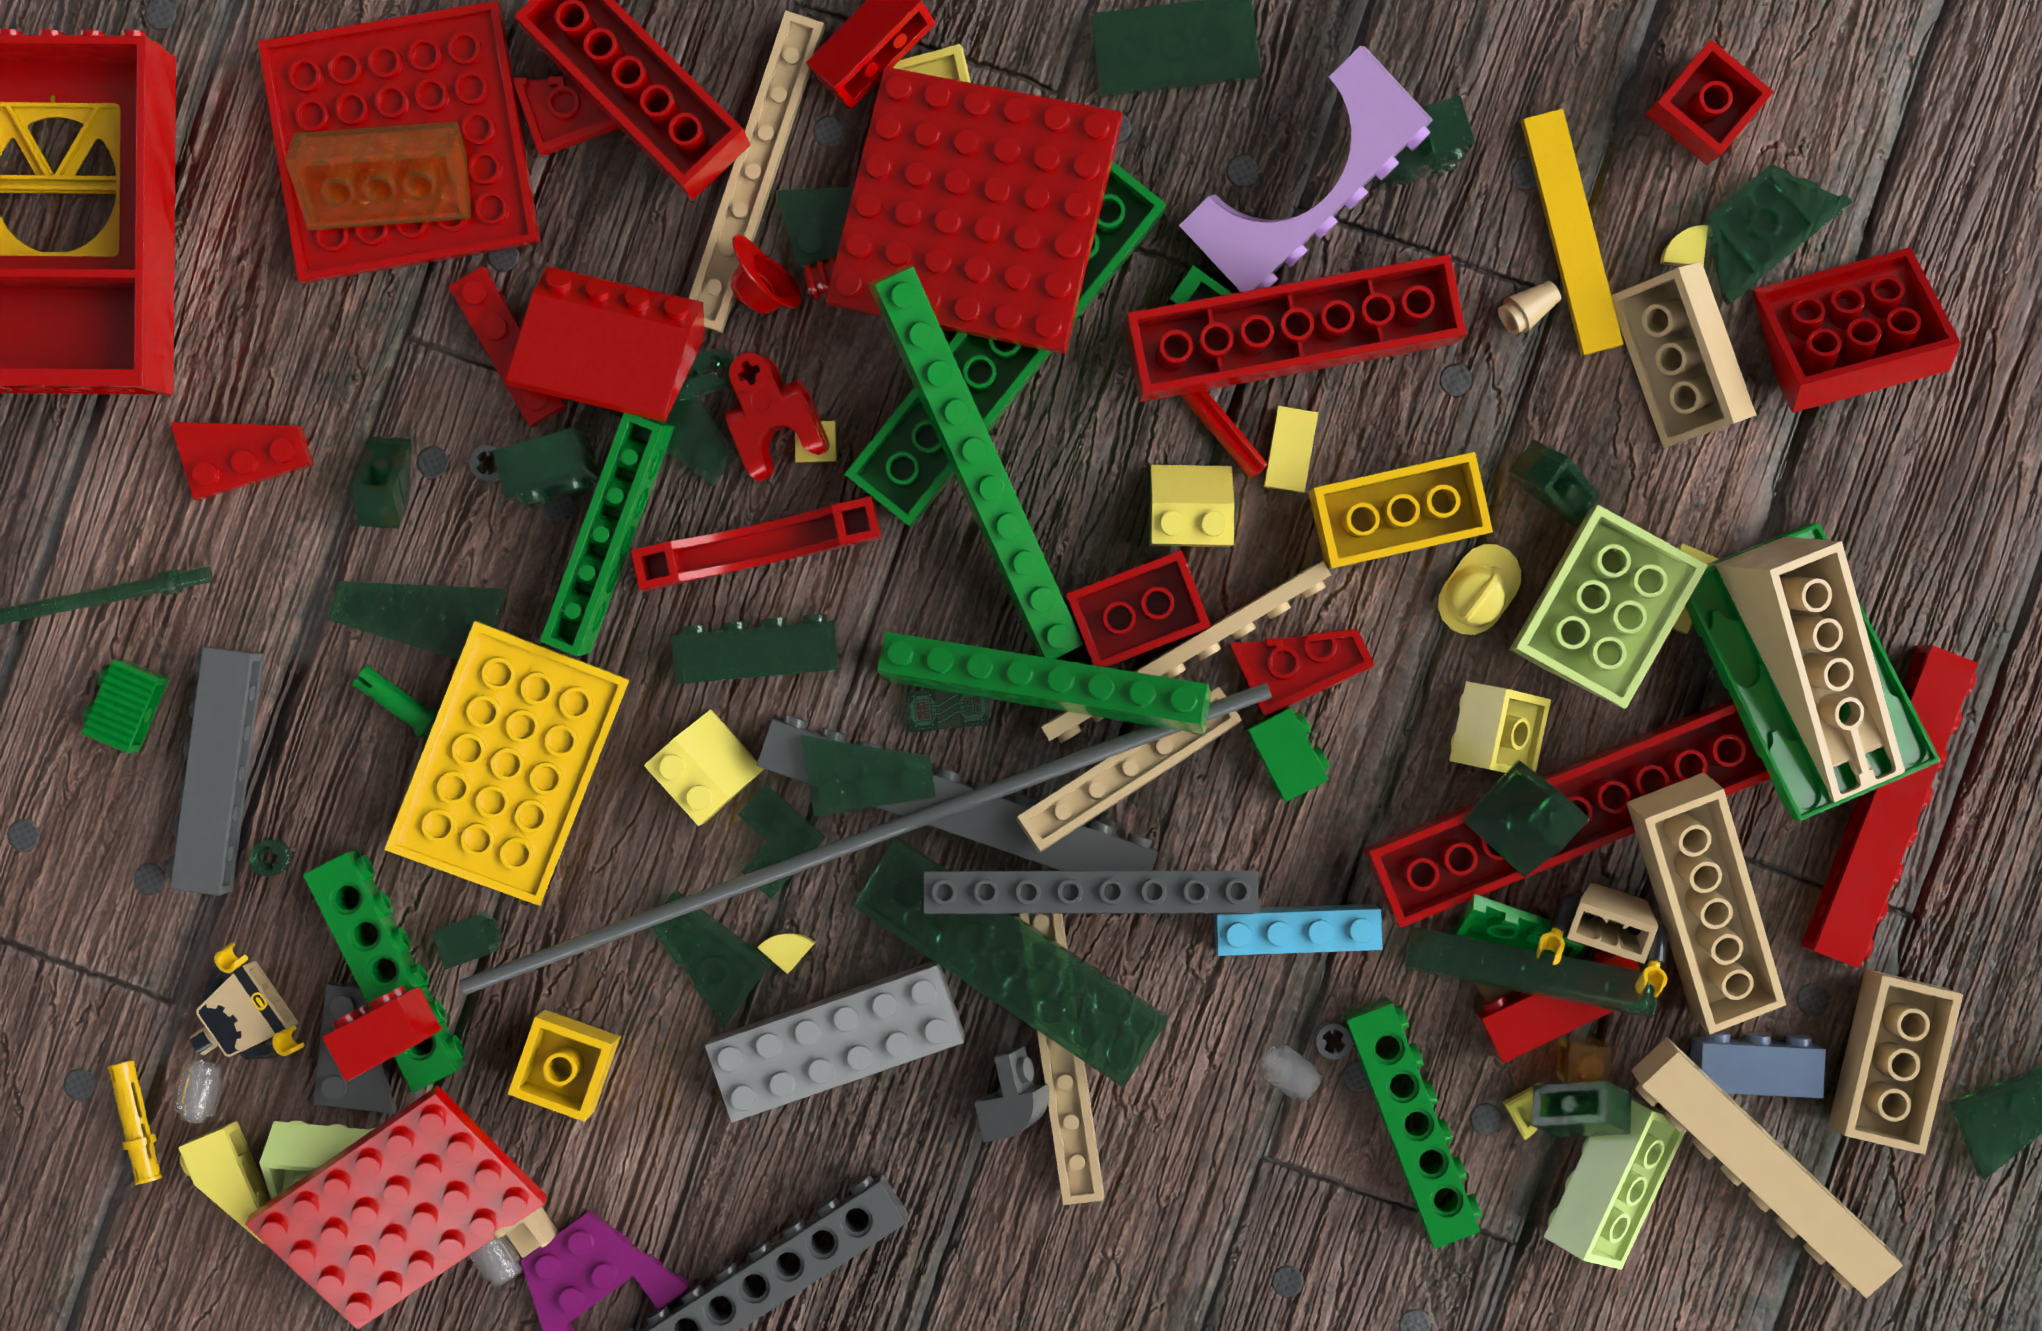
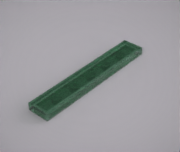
[1405,927,1657,1018]

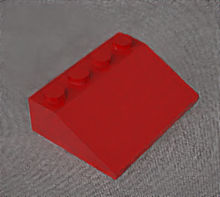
[1753,247,1961,413]
[506,266,705,422]

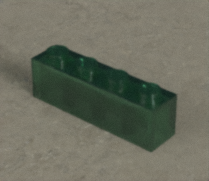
[671,614,842,684]

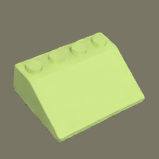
[1509,505,1708,709]

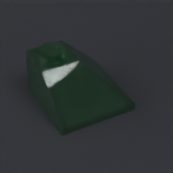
[1462,760,1590,877]

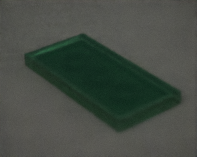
[1090,0,1261,97]

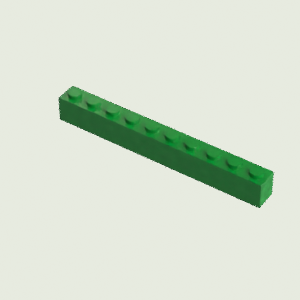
[867,266,1084,659]

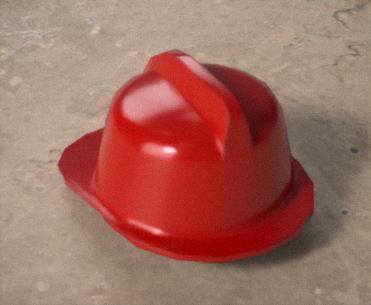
[731,234,802,314]

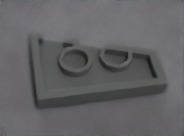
[313,982,397,1114]

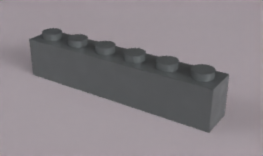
[168,647,264,896]

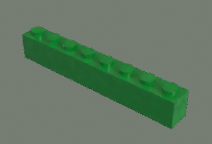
[877,632,1212,734]

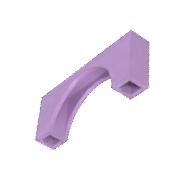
[1179,46,1433,292]

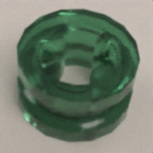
[249,839,292,877]

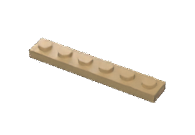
[1016,687,1242,853]

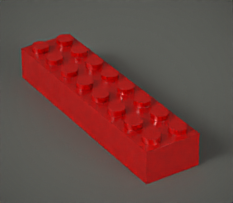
[1123,254,1467,403]

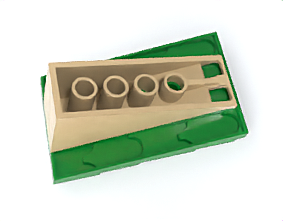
[1685,523,1941,821]

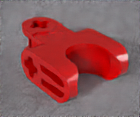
[725,352,830,482]

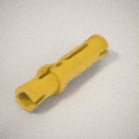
[107,1060,162,1185]

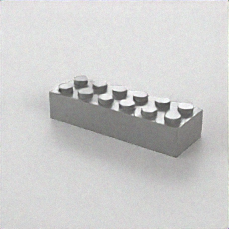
[705,959,965,1123]

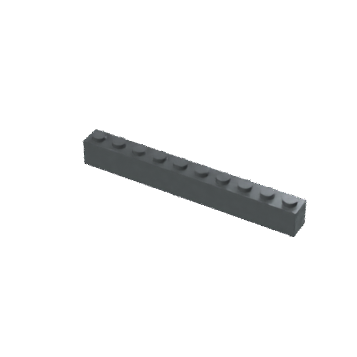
[756,714,1158,871]

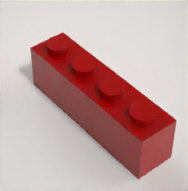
[1475,948,1651,1063]

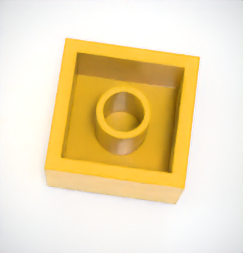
[508,1010,621,1122]

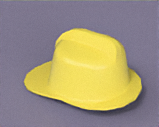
[1438,544,1521,635]

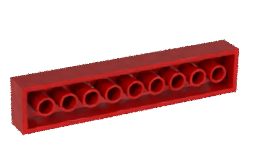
[1363,698,1771,928]

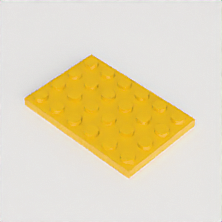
[384,620,629,906]

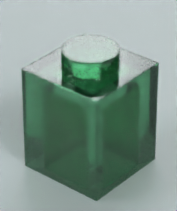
[432,911,502,969]

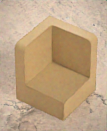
[493,1207,559,1258]

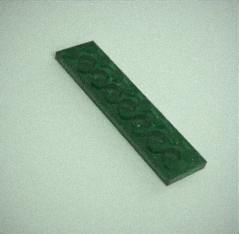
[853,837,1169,1088]

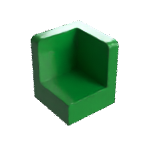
[1167,265,1232,306]

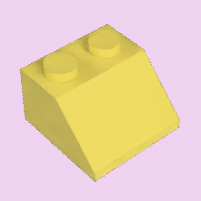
[1149,465,1234,547]
[1449,681,1551,778]
[644,709,765,826]

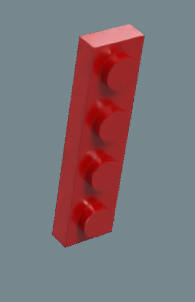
[448,266,567,427]

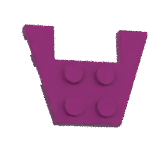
[521,1210,690,1331]

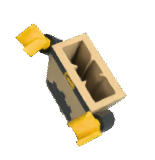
[1536,883,1668,998]
[190,942,305,1060]

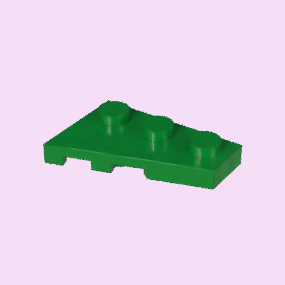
[1452,894,1584,961]

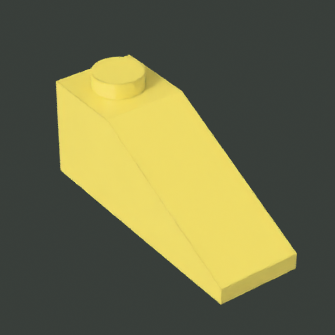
[178,1121,271,1244]

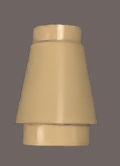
[1498,281,1561,335]

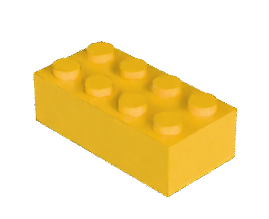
[1308,452,1493,570]

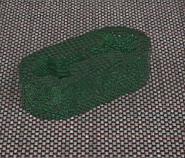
[675,349,734,401]

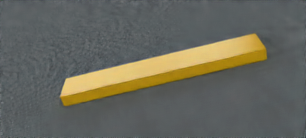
[1521,109,1624,356]

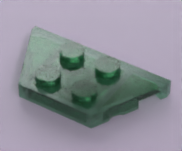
[1704,164,1852,305]

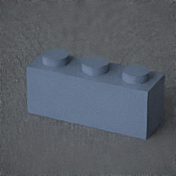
[1690,1031,1826,1098]

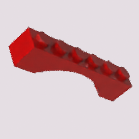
[631,496,883,592]

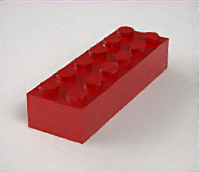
[514,0,751,201]

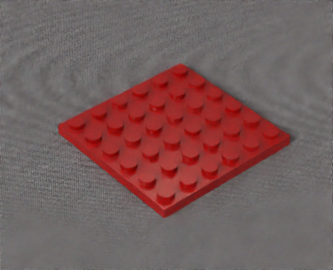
[258,0,541,284]
[825,66,1123,355]

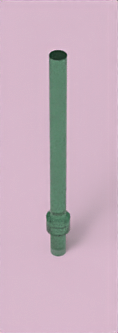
[0,567,213,625]

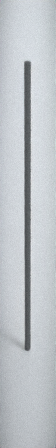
[459,682,1272,995]

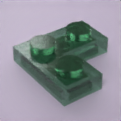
[738,784,826,899]

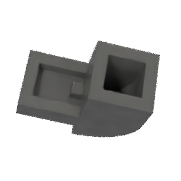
[974,1046,1049,1142]

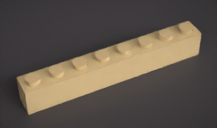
[1631,1037,1903,1299]

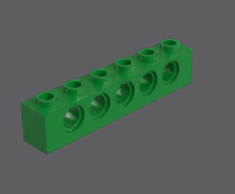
[540,413,675,657]
[303,850,466,1093]
[1342,997,1482,1249]

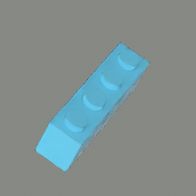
[1213,904,1383,956]

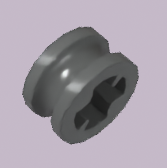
[469,445,510,482]
[1314,1020,1352,1060]

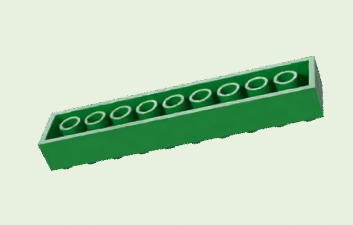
[845,161,1167,528]

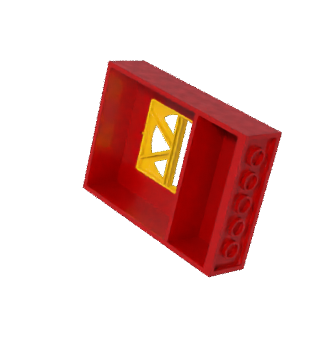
[0,29,176,395]

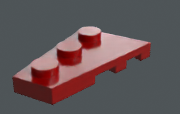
[170,422,314,500]

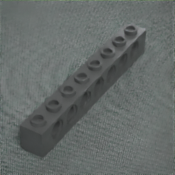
[924,870,1259,914]
[625,1173,908,1331]

